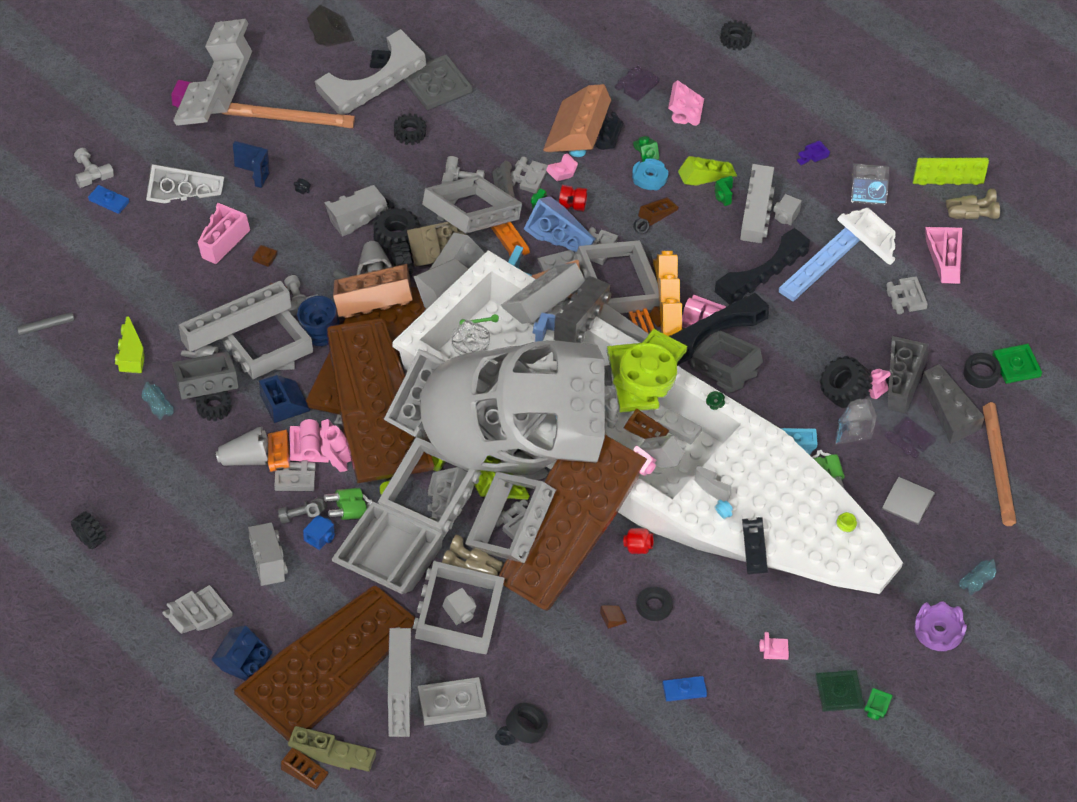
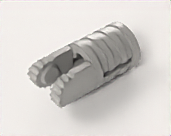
[181,345,219,358]

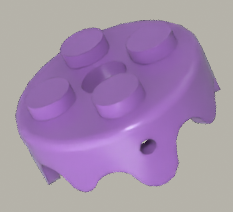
[914,602,967,651]

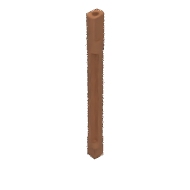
[222,103,355,128]
[983,402,1016,526]

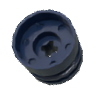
[297,296,341,346]

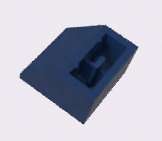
[259,375,310,423]
[211,625,272,681]

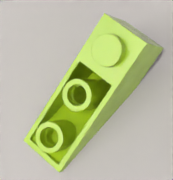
[678,156,737,186]
[115,317,145,373]

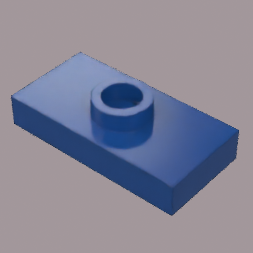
[88,185,129,214]
[662,676,707,701]

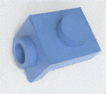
[532,313,555,342]

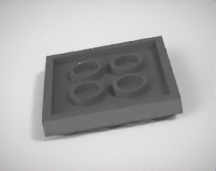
[403,54,473,110]

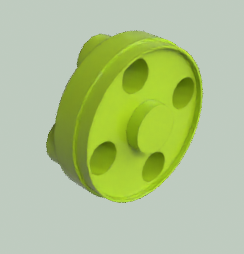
[619,343,677,397]

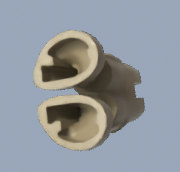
[946,189,1000,219]
[442,535,503,576]

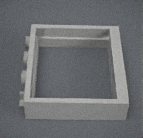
[422,175,522,233]
[574,240,660,313]
[219,310,313,379]
[378,437,481,538]
[465,472,556,563]
[413,561,504,654]
[388,627,411,737]

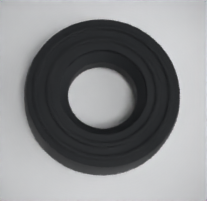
[636,587,673,621]

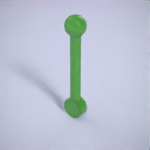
[459,314,499,327]

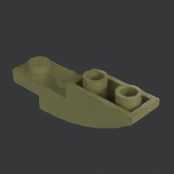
[288,726,376,772]

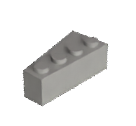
[740,164,775,243]

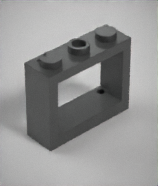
[689,331,763,388]
[172,352,238,400]

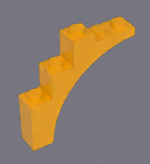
[653,251,682,336]

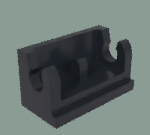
[595,111,624,150]

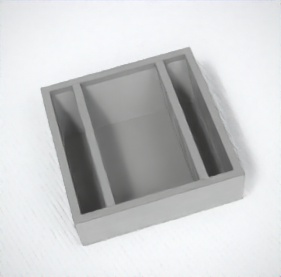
[332,501,442,594]

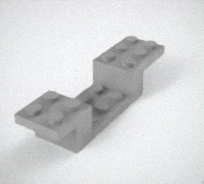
[173,19,252,126]

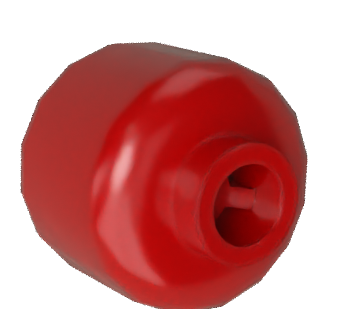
[623,528,654,554]

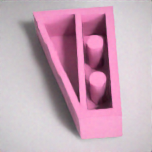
[198,203,250,264]
[925,227,963,283]

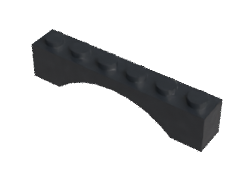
[715,227,810,305]
[669,293,769,366]

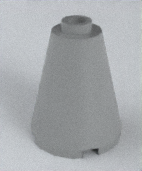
[357,241,393,275]
[216,426,268,466]

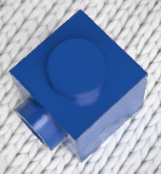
[303,515,335,550]

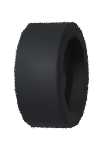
[963,353,1001,388]
[506,702,548,743]

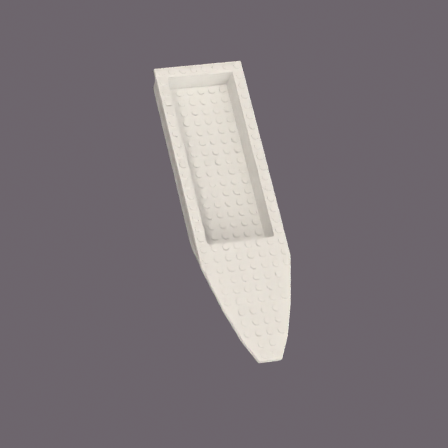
[393,250,903,594]

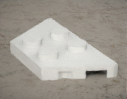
[837,208,895,265]

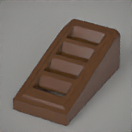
[638,197,679,226]
[623,408,669,439]
[281,748,328,790]

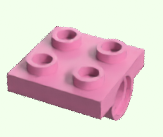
[668,80,704,126]
[682,295,726,336]
[289,419,329,463]
[320,419,351,472]

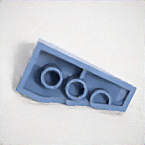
[524,196,595,252]

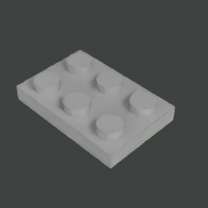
[418,677,486,726]

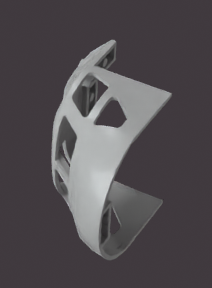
[420,340,605,475]

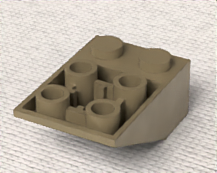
[407,222,466,266]

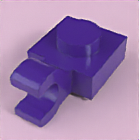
[797,141,830,165]

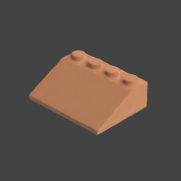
[543,84,611,152]
[333,264,413,318]

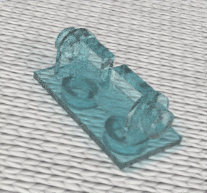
[141,381,174,420]
[959,559,997,596]

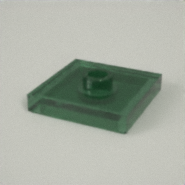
[815,670,864,712]

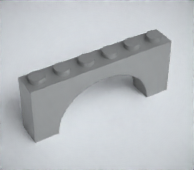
[315,29,426,115]

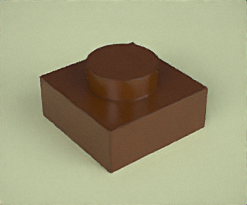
[252,245,277,267]

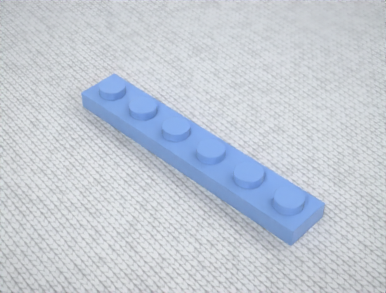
[779,227,860,302]

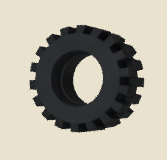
[373,207,419,256]
[820,356,873,409]

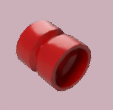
[559,185,588,212]

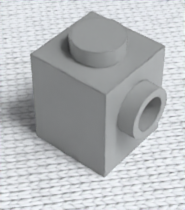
[774,194,802,225]
[442,588,476,625]

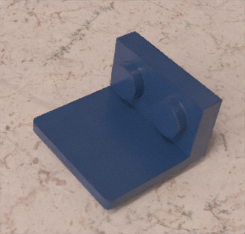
[233,141,270,188]

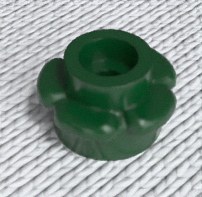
[706,391,725,410]

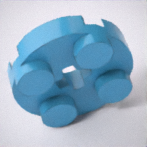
[632,159,668,190]

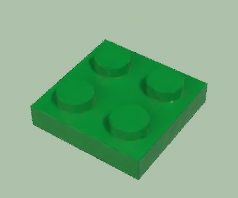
[992,344,1042,384]

